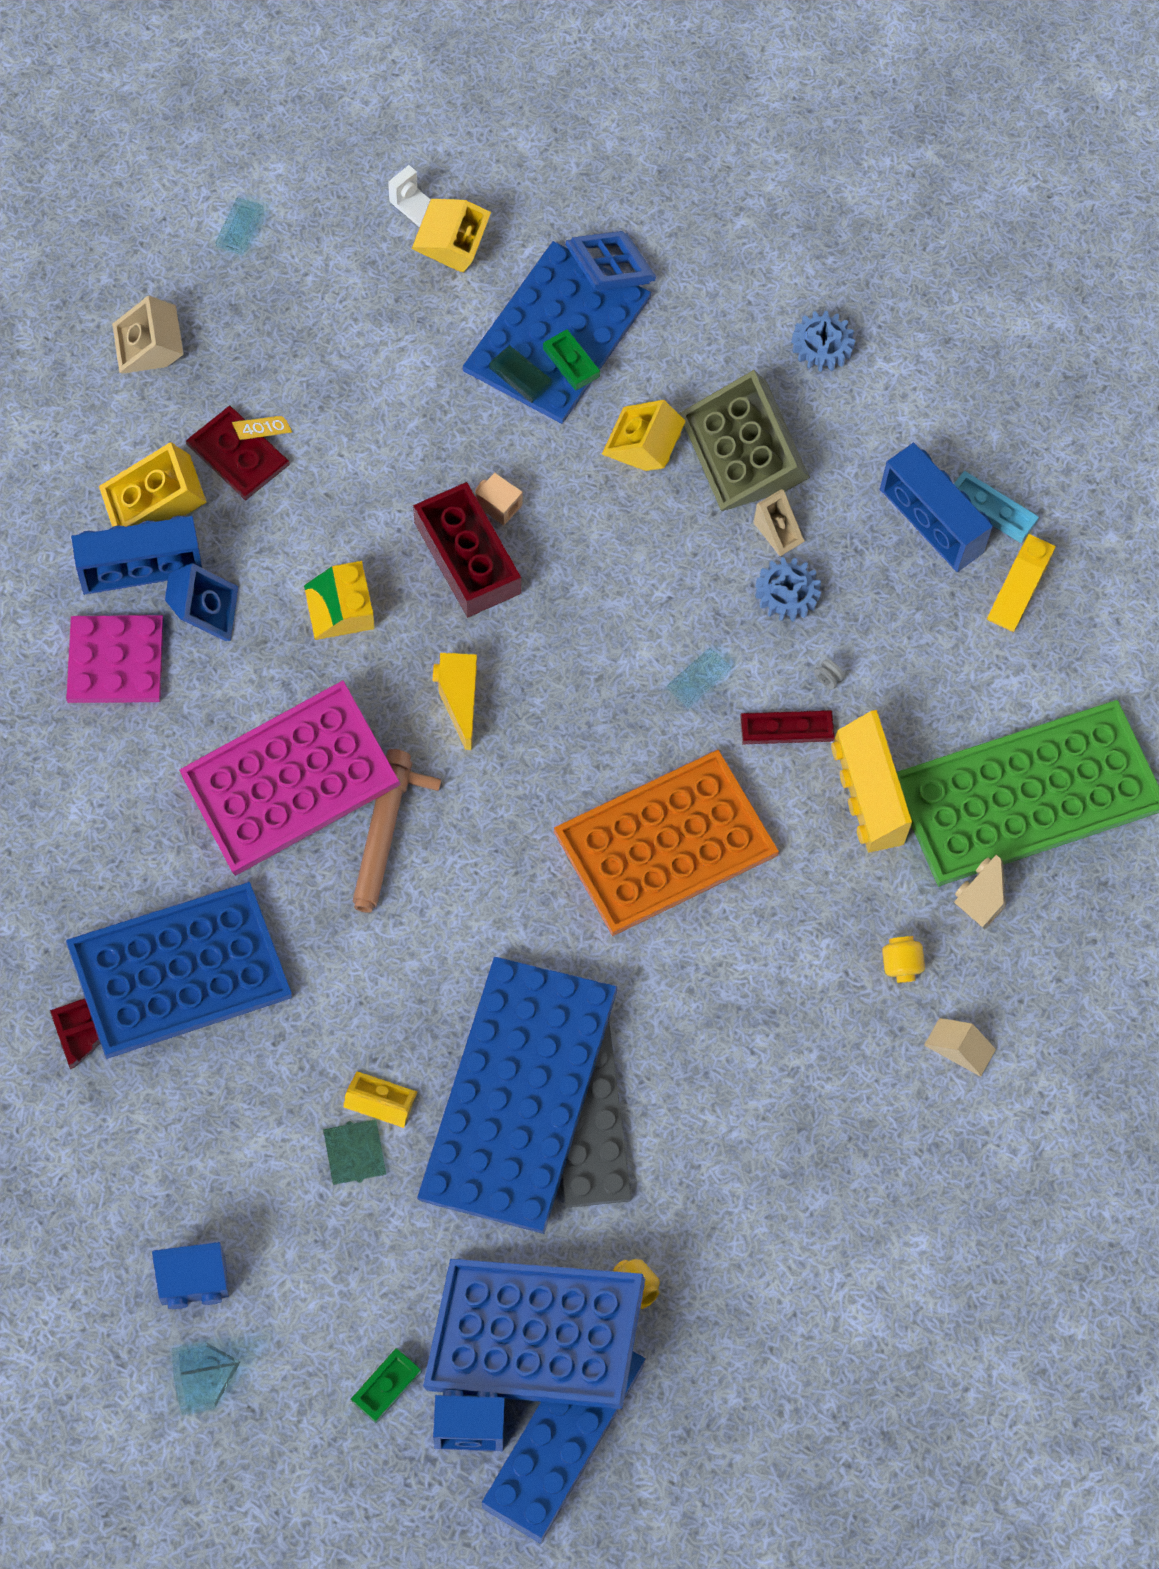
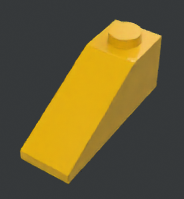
[986,534,1056,632]
[433,653,477,750]

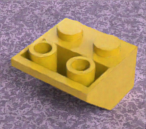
[411,199,491,273]

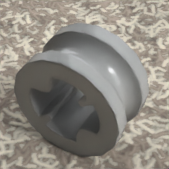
[814,659,845,690]

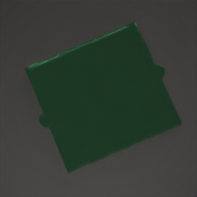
[323,1119,386,1185]

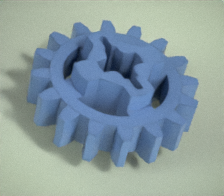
[791,311,855,371]
[755,557,821,622]

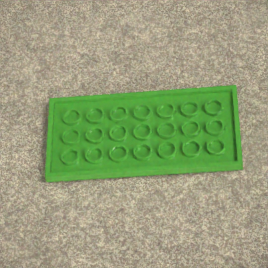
[896,700,1159,887]

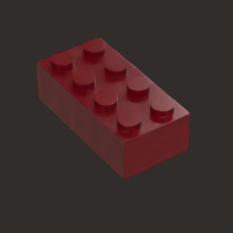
[413,482,522,618]

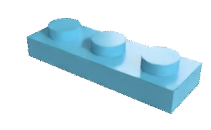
[954,471,1039,544]

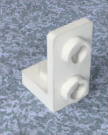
[388,165,431,227]

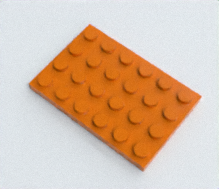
[554,750,779,937]

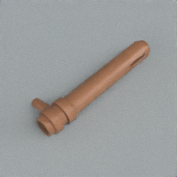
[352,749,441,913]

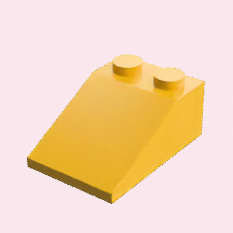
[99,442,207,527]

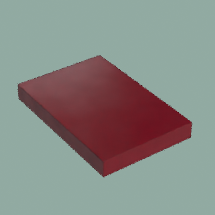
[186,405,290,501]

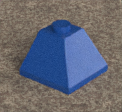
[165,563,239,641]

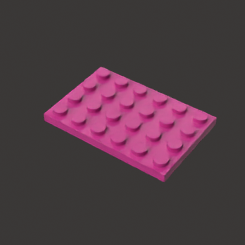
[179,680,401,876]

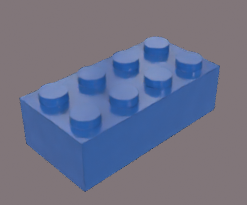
[879,442,993,572]
[71,516,202,595]

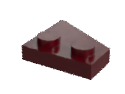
[50,998,100,1069]

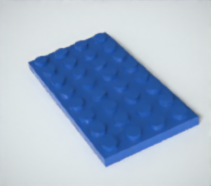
[417,956,618,1234]

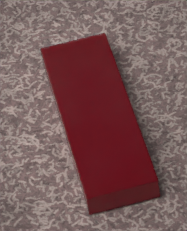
[740,710,835,745]

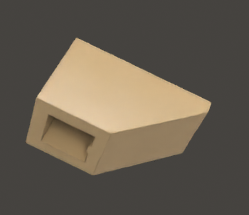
[954,855,1006,930]

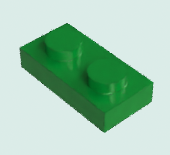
[543,329,600,391]
[350,1348,422,1424]

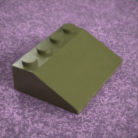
[679,370,810,511]

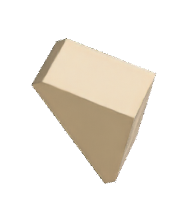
[753,489,805,556]
[924,1018,996,1077]

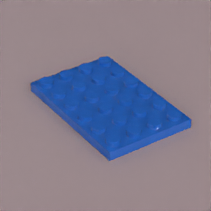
[463,241,651,424]
[66,882,292,1059]
[423,1259,645,1409]

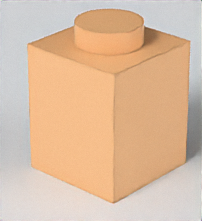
[475,472,523,526]

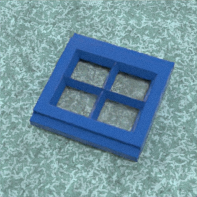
[565,231,656,291]

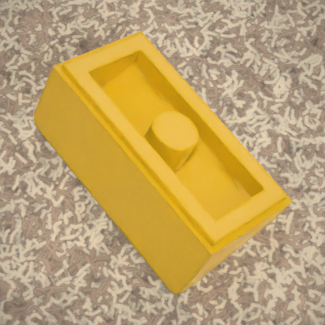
[343,1071,417,1128]

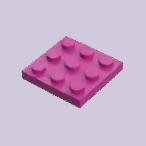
[66,615,164,703]

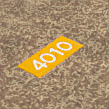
[232,416,292,440]

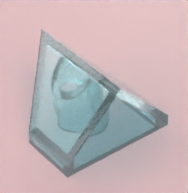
[172,1342,241,1416]

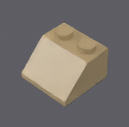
[112,295,184,374]

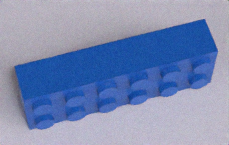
[482,1351,646,1544]

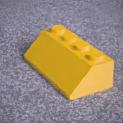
[831,710,912,853]

